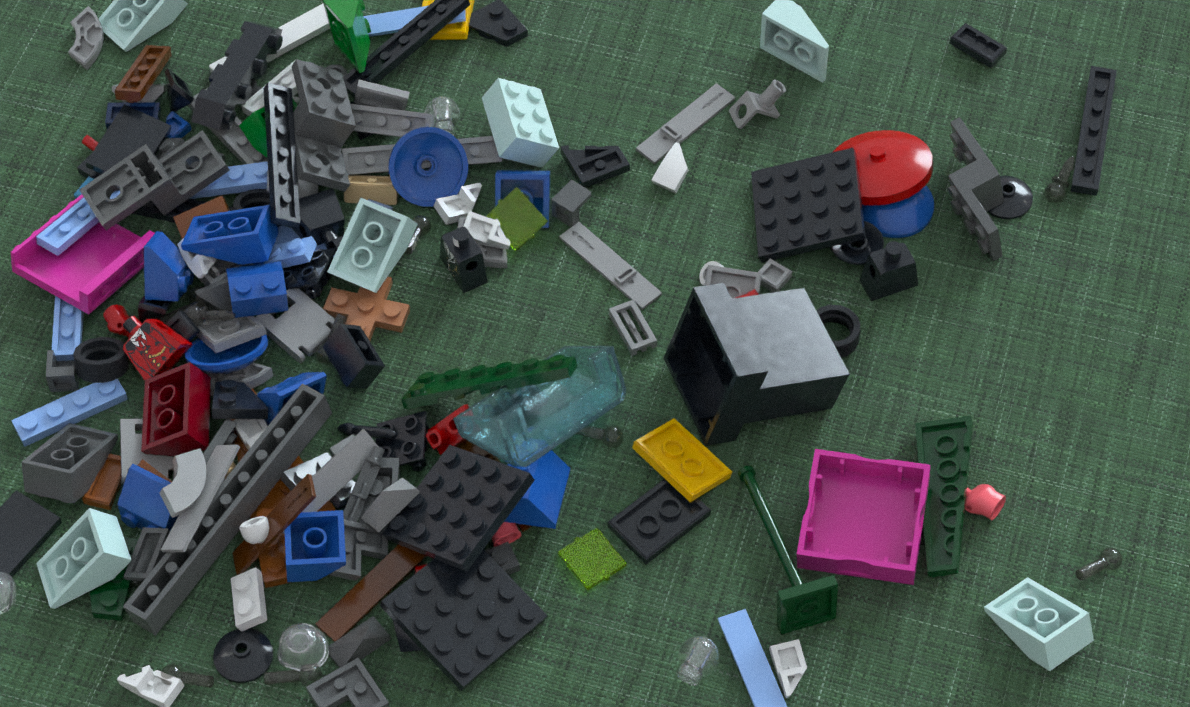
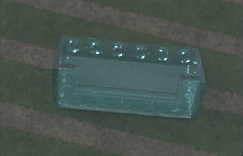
[454,346,626,467]

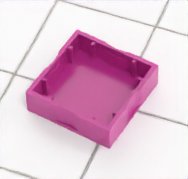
[797,449,931,585]

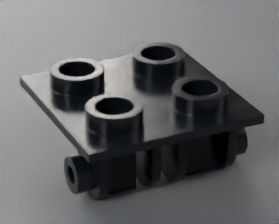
[283,248,337,299]
[375,411,429,472]

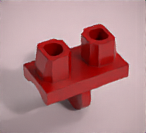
[426,404,481,455]

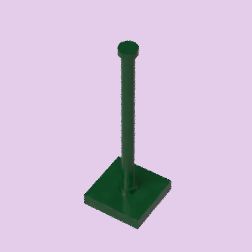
[738,466,838,635]

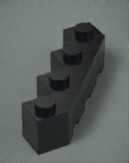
[191,21,283,130]

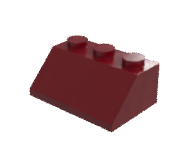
[141,362,211,457]

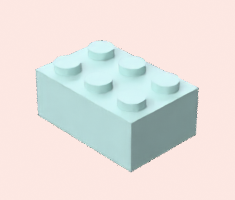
[482,78,559,168]

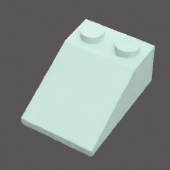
[99,0,188,52]
[760,0,829,83]
[327,198,418,293]
[36,508,131,609]
[984,577,1094,671]

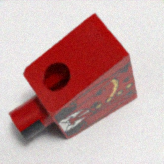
[122,316,193,380]

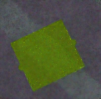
[485,187,548,251]
[558,527,627,591]

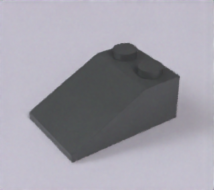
[21,423,118,504]

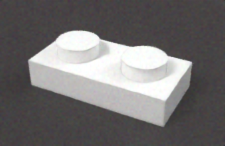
[231,567,267,631]

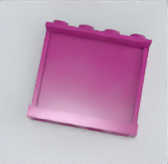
[11,194,155,315]

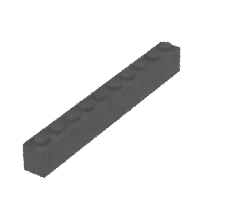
[123,383,332,636]

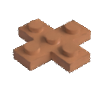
[323,277,410,341]

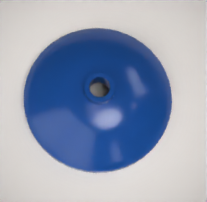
[388,127,468,207]
[862,185,934,238]
[185,335,268,374]

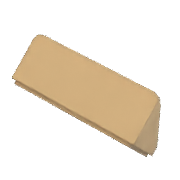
[344,175,399,205]

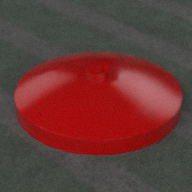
[833,130,933,206]

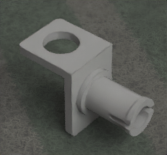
[729,80,786,129]

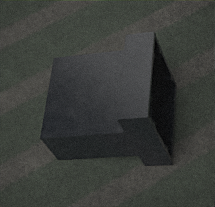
[663,283,850,446]

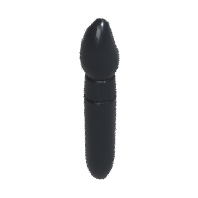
[337,423,397,439]

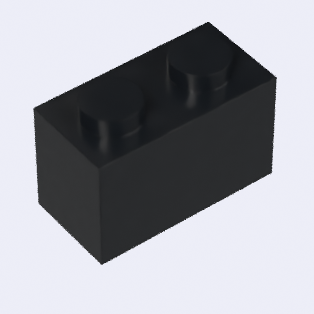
[322,324,385,389]

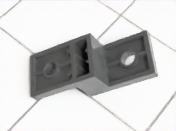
[291,59,356,192]
[948,117,1004,261]
[79,130,230,231]

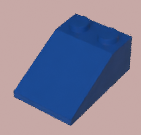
[181,205,279,265]

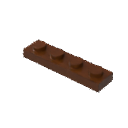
[115,45,172,103]

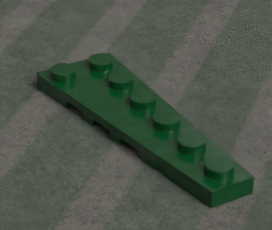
[401,355,578,409]
[915,416,973,577]

